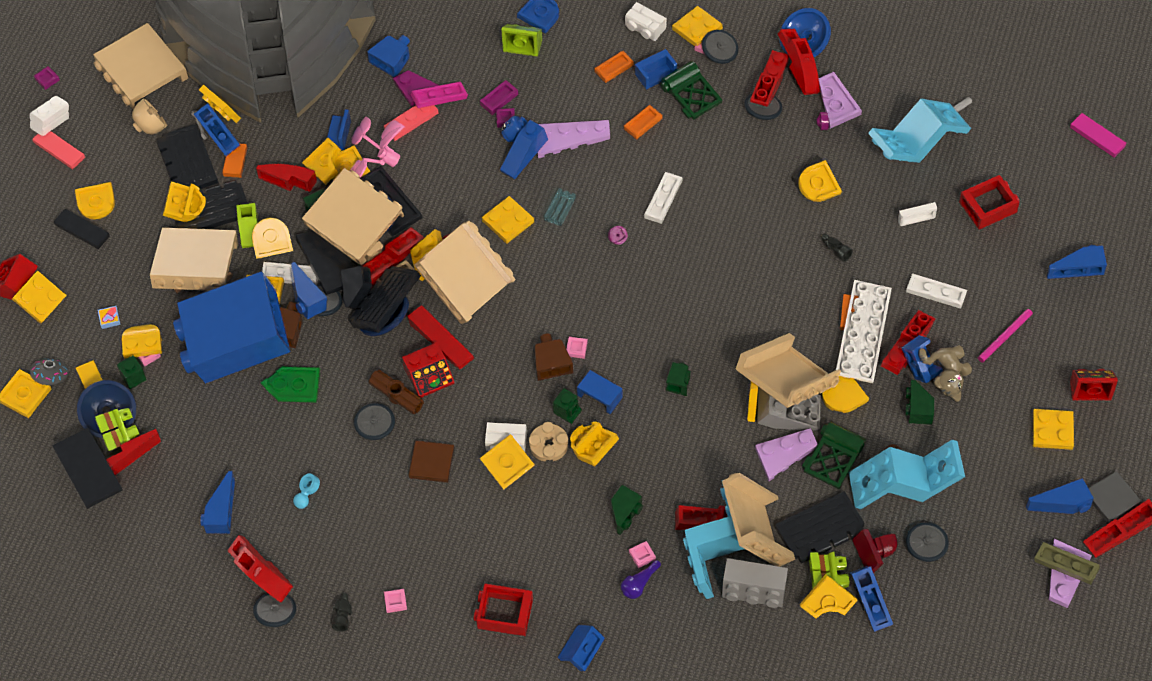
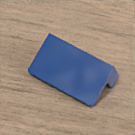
[327,109,351,151]
[558,625,605,671]

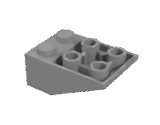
[757,388,821,430]

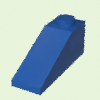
[194,103,240,156]
[500,120,548,180]
[1047,245,1107,279]
[291,262,327,319]
[201,471,235,533]
[1026,478,1094,514]
[850,565,893,632]

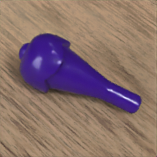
[621,560,661,599]

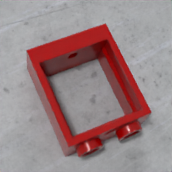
[959,175,1020,230]
[474,584,533,636]

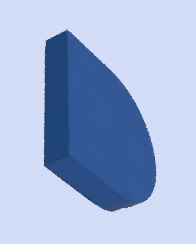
[517,0,559,34]

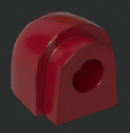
[873,534,898,559]

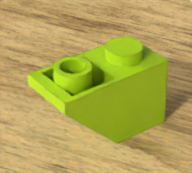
[236,203,259,248]

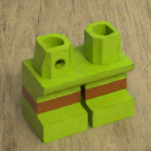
[95,408,139,451]
[809,552,849,589]

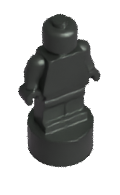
[821,234,853,262]
[331,593,352,632]

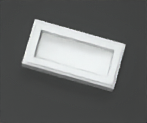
[898,202,937,226]

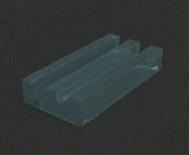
[544,188,576,226]

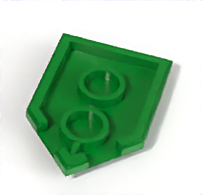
[261,366,320,403]

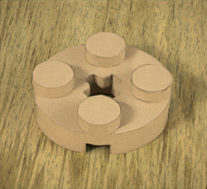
[529,422,568,461]

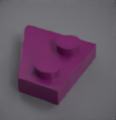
[393,70,440,107]

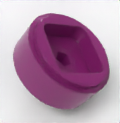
[817,112,829,130]
[608,226,628,245]

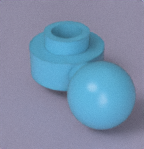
[293,473,320,509]

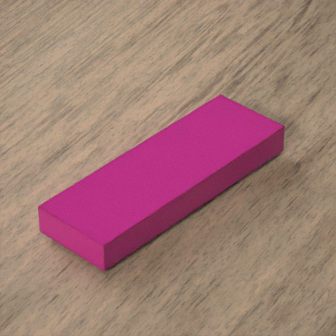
[411,82,468,108]
[1070,113,1126,158]

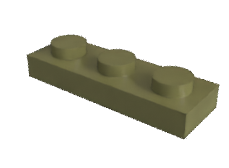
[1034,542,1100,585]

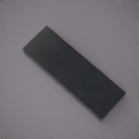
[54,209,110,250]

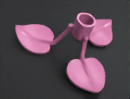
[350,117,405,179]

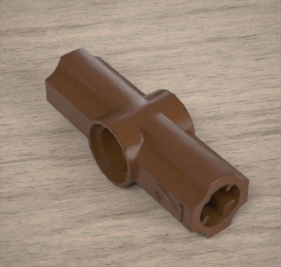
[369,370,424,415]

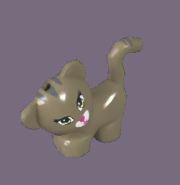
[919,345,972,402]

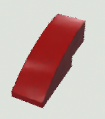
[256,164,317,192]

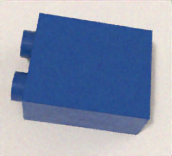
[173,271,291,383]

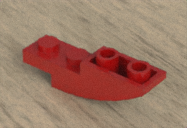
[778,29,820,95]
[750,50,789,107]
[881,310,936,375]
[228,535,293,602]

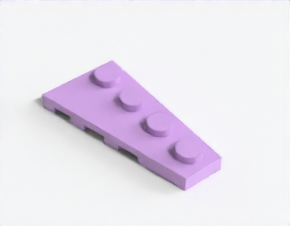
[538,120,610,158]

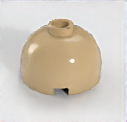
[132,99,168,135]

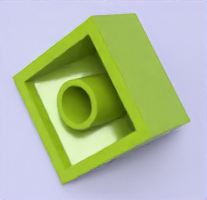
[501,24,542,57]

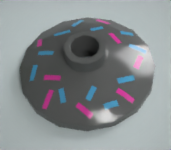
[30,358,69,386]

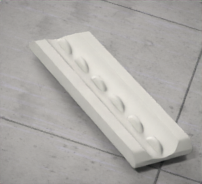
[836,280,892,383]

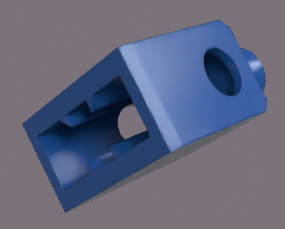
[367,35,410,77]

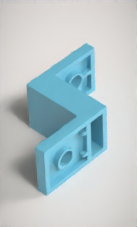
[868,99,971,163]
[848,440,965,509]
[683,480,744,599]

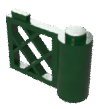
[660,61,722,120]
[802,422,866,489]

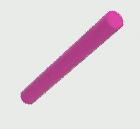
[978,309,1033,363]

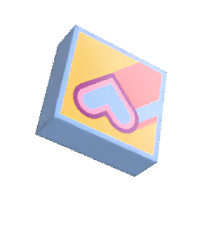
[98,306,121,329]

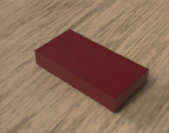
[852,529,884,573]

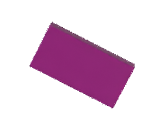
[480,80,518,115]

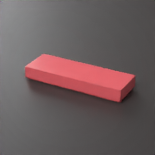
[32,131,85,170]

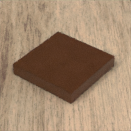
[409,441,454,483]

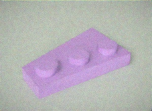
[819,72,862,129]
[755,428,818,481]
[1049,539,1092,608]

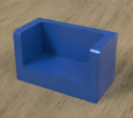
[635,49,677,90]
[901,335,943,383]
[577,370,623,414]

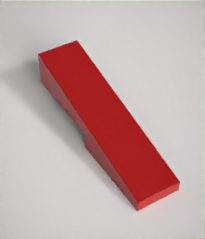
[363,227,425,287]
[407,305,474,370]
[106,429,161,475]
[1083,499,1152,558]
[675,505,728,530]

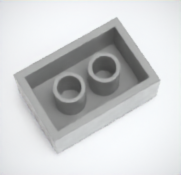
[722,558,788,608]

